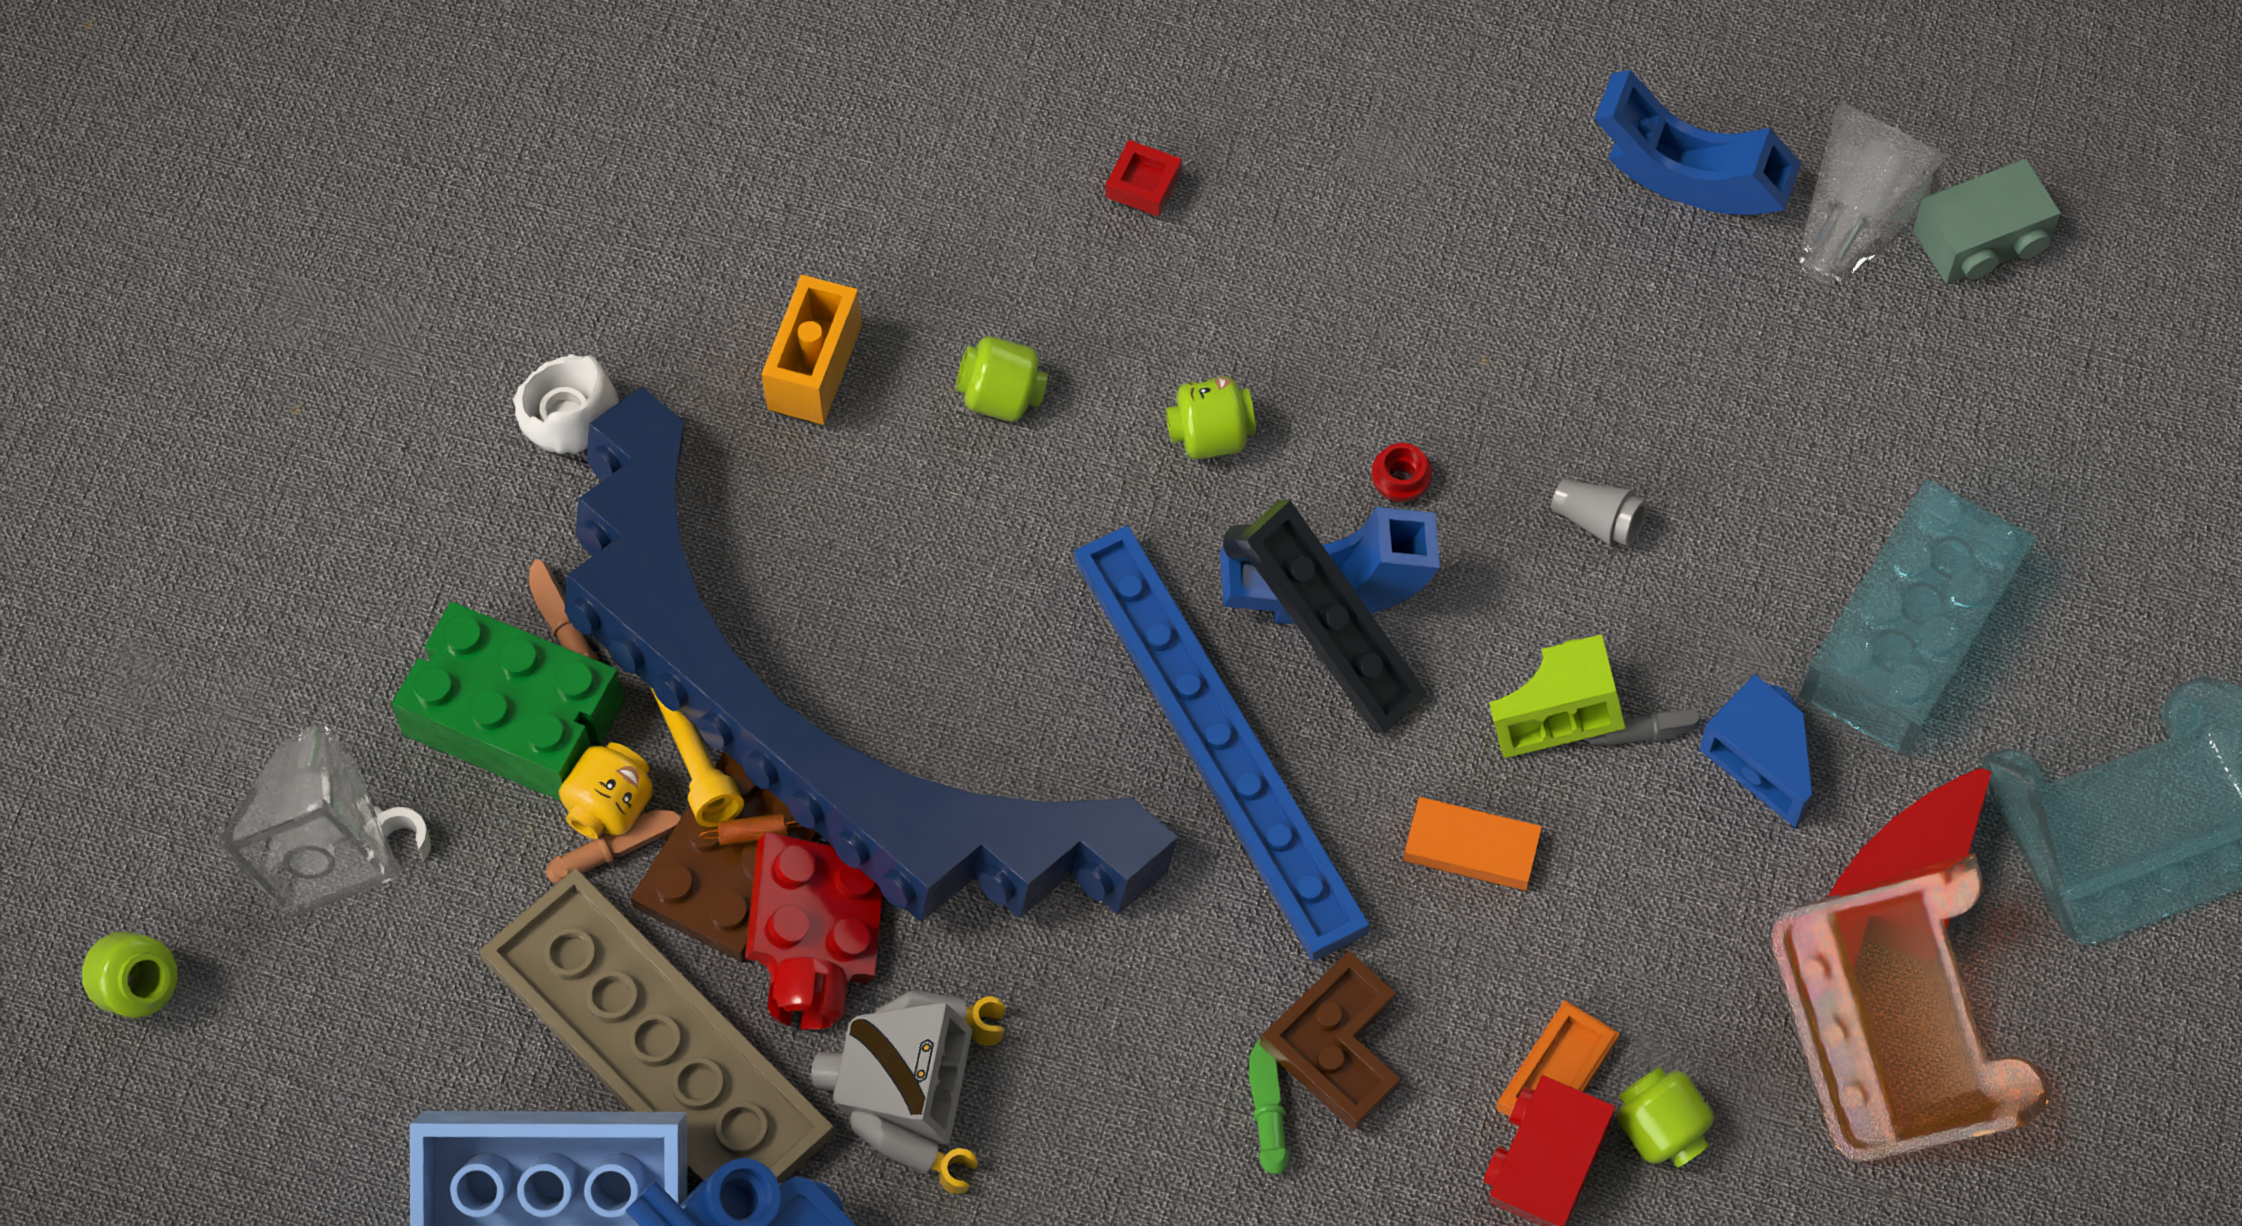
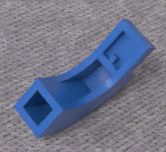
[1594,70,1802,215]
[1220,507,1440,624]

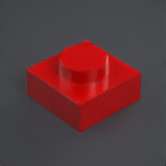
[1105,139,1182,217]

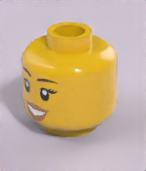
[559,742,654,839]

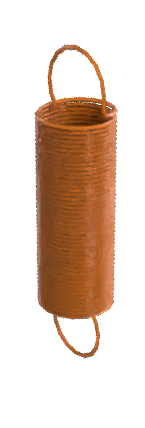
[699,813,802,846]

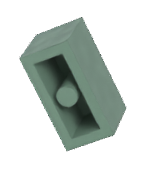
[1912,158,2061,285]

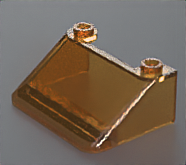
[1771,853,2052,1162]

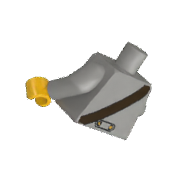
[811,990,1005,1195]

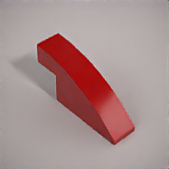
[1793,768,1992,995]

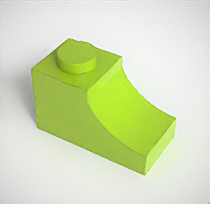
[1489,634,1626,758]

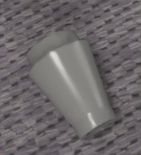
[1551,478,1647,547]

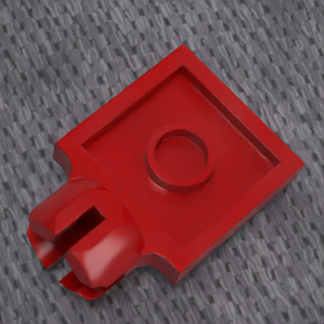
[745,832,882,1030]

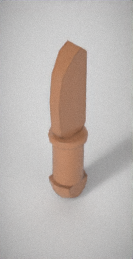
[529,559,599,661]
[546,810,681,884]

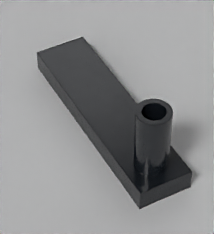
[1223,500,1427,733]

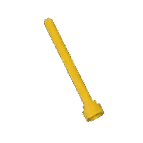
[650,687,744,827]

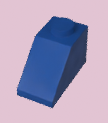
[1699,674,1812,828]

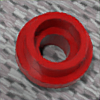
[1371,443,1432,502]

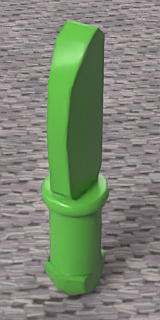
[1249,1038,1290,1175]

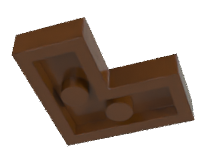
[1259,951,1401,1131]

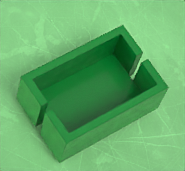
[391,601,625,801]

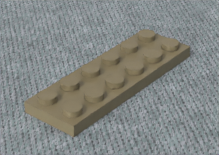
[478,868,835,1184]

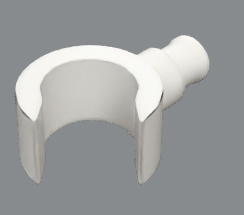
[349,798,431,866]

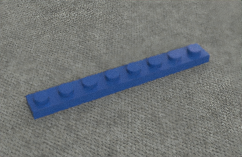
[1074,525,1369,962]

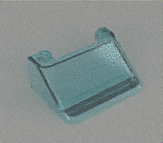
[1980,675,2242,944]

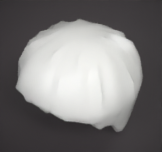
[512,354,619,454]

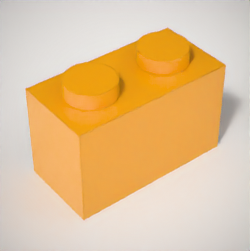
[761,274,862,425]

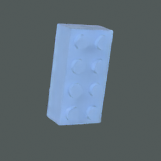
[410,1111,687,1226]

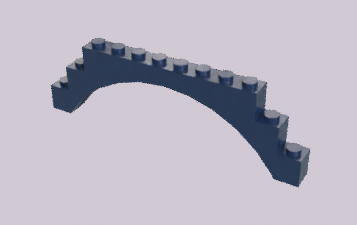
[564,387,1178,923]

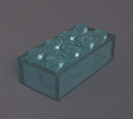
[1799,479,2037,758]

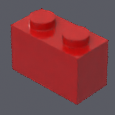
[1483,1075,1615,1226]

